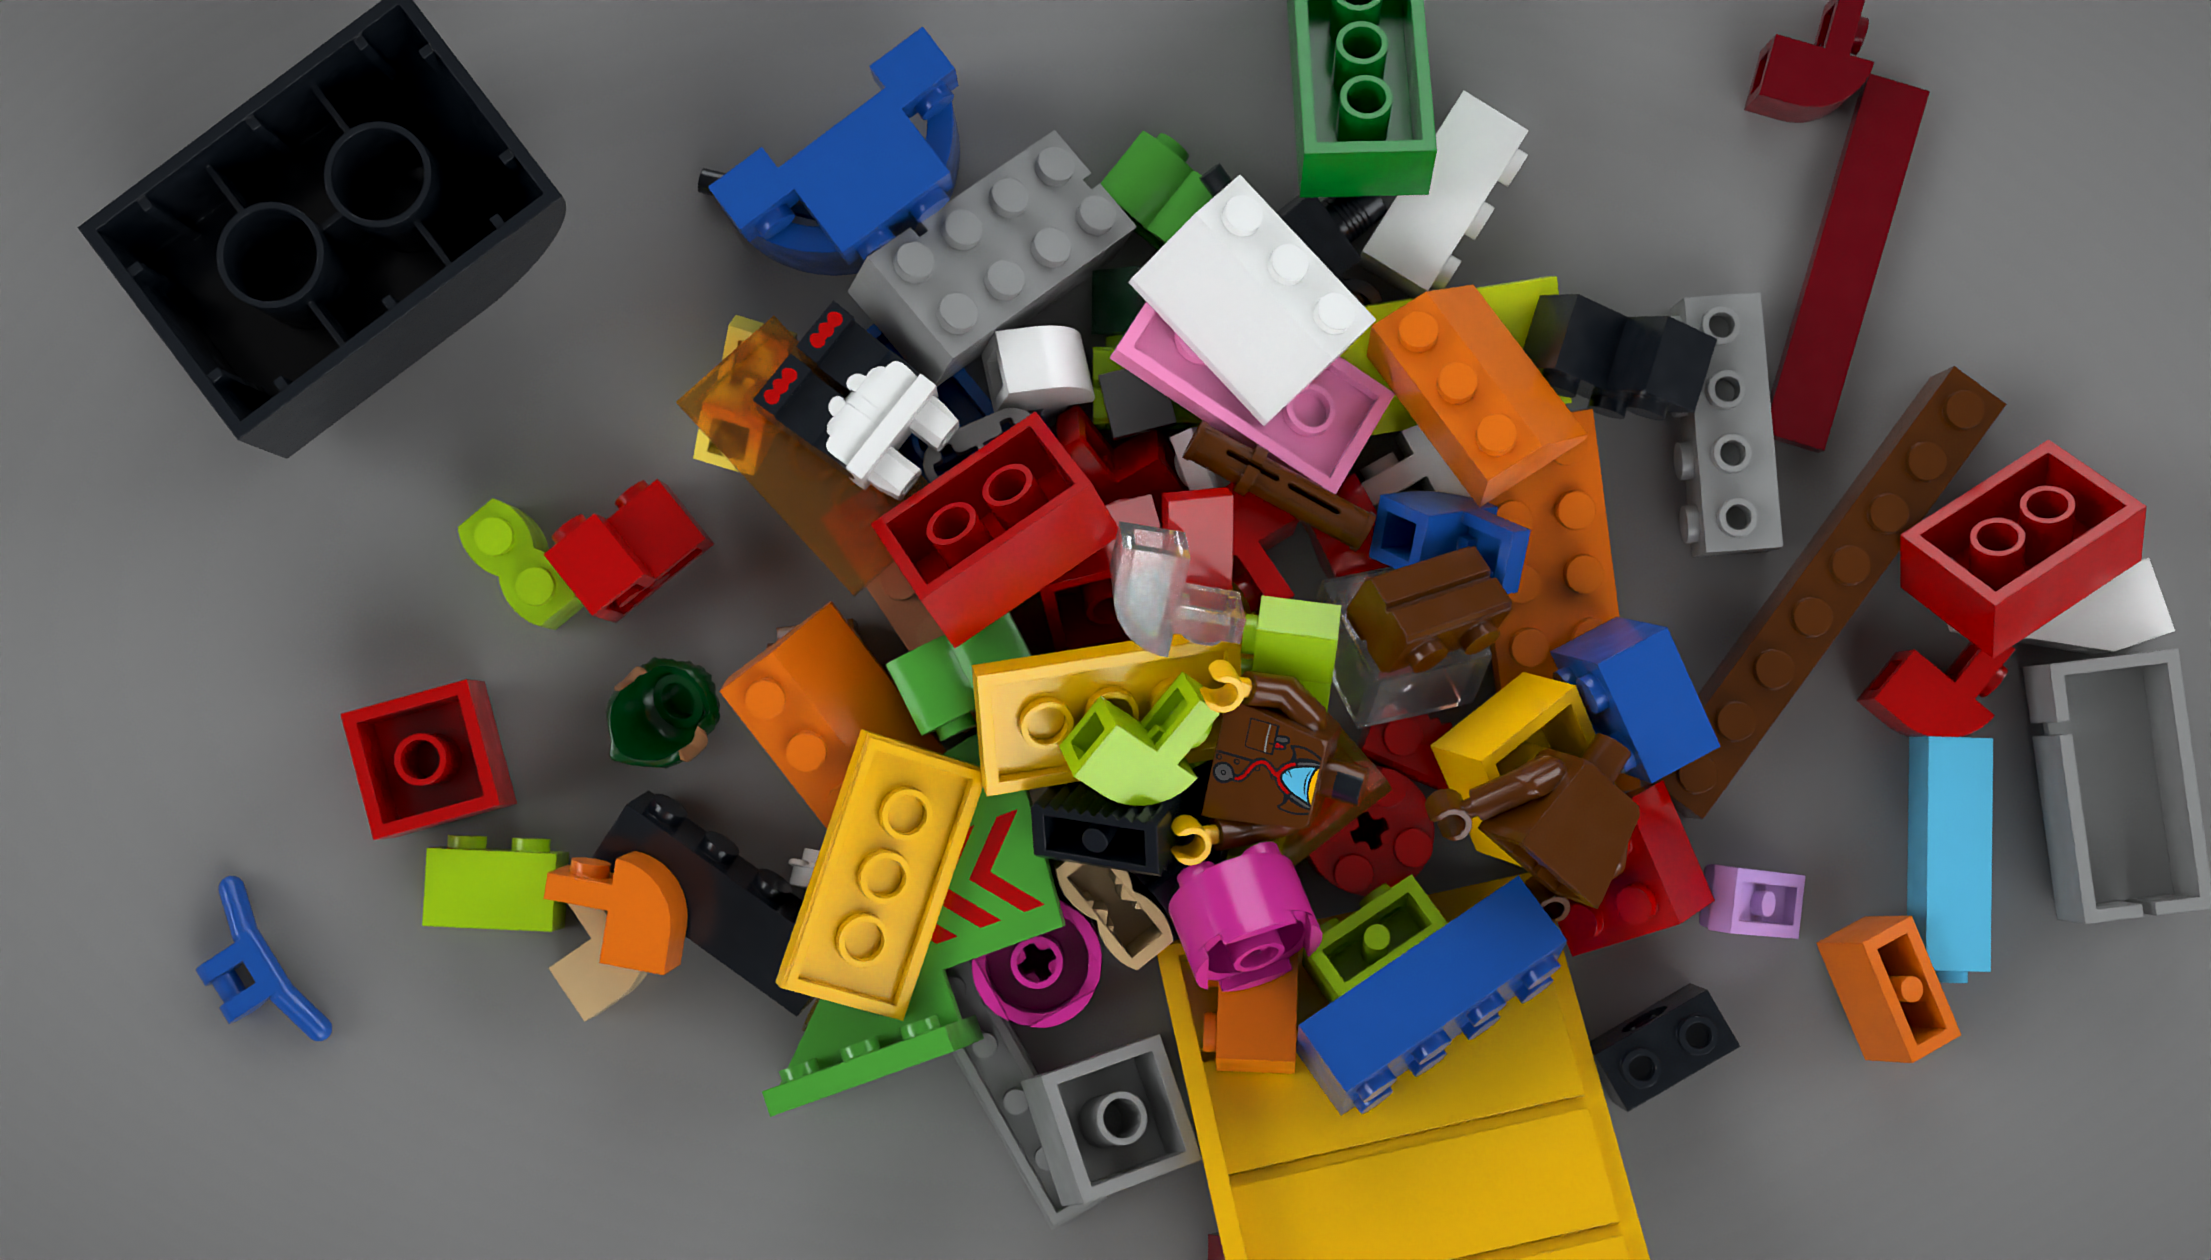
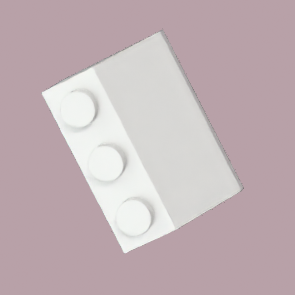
[1128,175,1376,426]

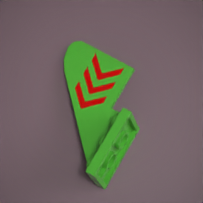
[762,734,1066,1117]

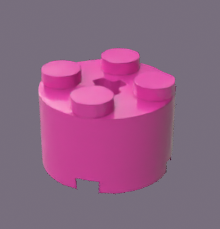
[1169,842,1322,992]
[972,896,1102,1028]

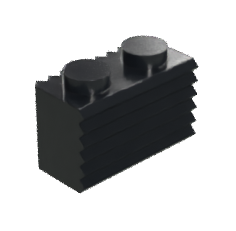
[1031,781,1186,877]

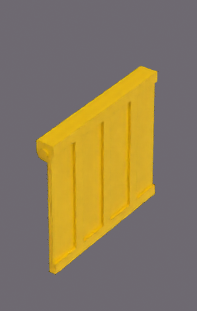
[1157,872,1650,1260]

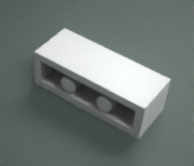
[1357,90,1529,298]

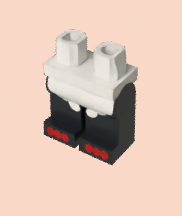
[753,300,959,501]

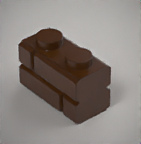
[1346,546,1512,674]

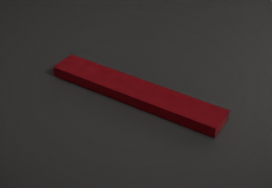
[1770,73,1930,453]

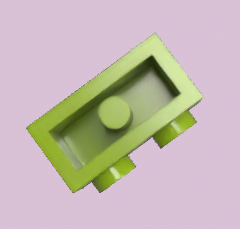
[1302,874,1448,1004]

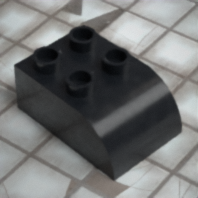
[77,0,566,459]

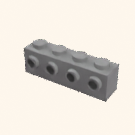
[1670,292,1783,558]

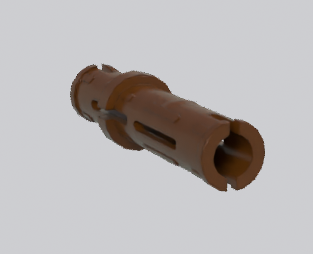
[1182,420,1376,552]

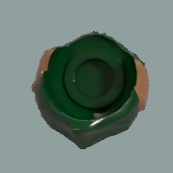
[606,657,720,769]

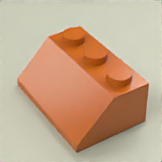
[1367,284,1588,508]
[719,601,947,829]

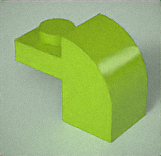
[1059,671,1220,806]

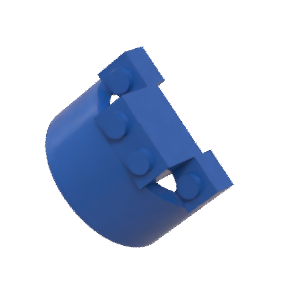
[708,26,960,276]

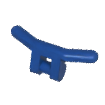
[195,876,332,1042]

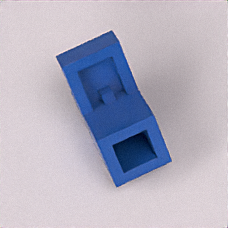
[1369,491,1531,594]

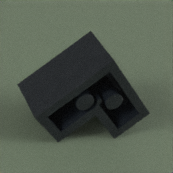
[1523,294,1717,420]

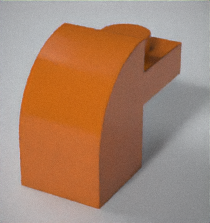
[543,851,688,975]

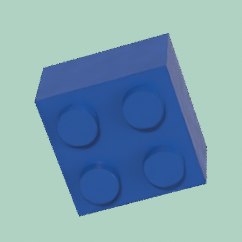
[1550,617,1721,783]

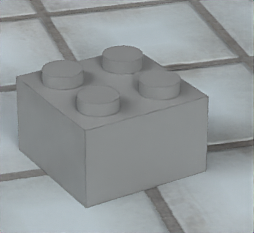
[1020,1034,1202,1206]

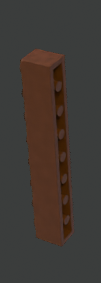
[1640,366,2007,819]

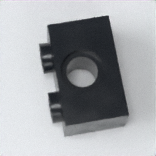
[1589,983,1741,1112]

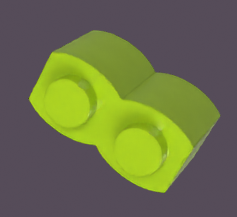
[458,498,584,630]
[1241,595,1342,712]

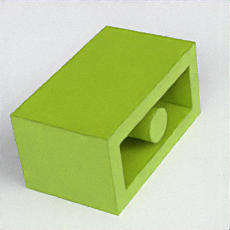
[422,834,569,932]

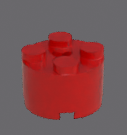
[1299,765,1435,896]

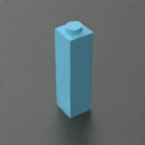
[1907,736,1993,983]

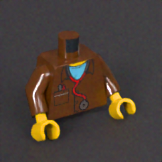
[1170,660,1370,866]

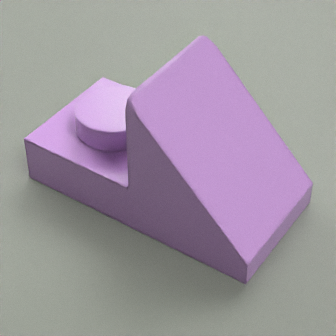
[1699,864,1805,939]

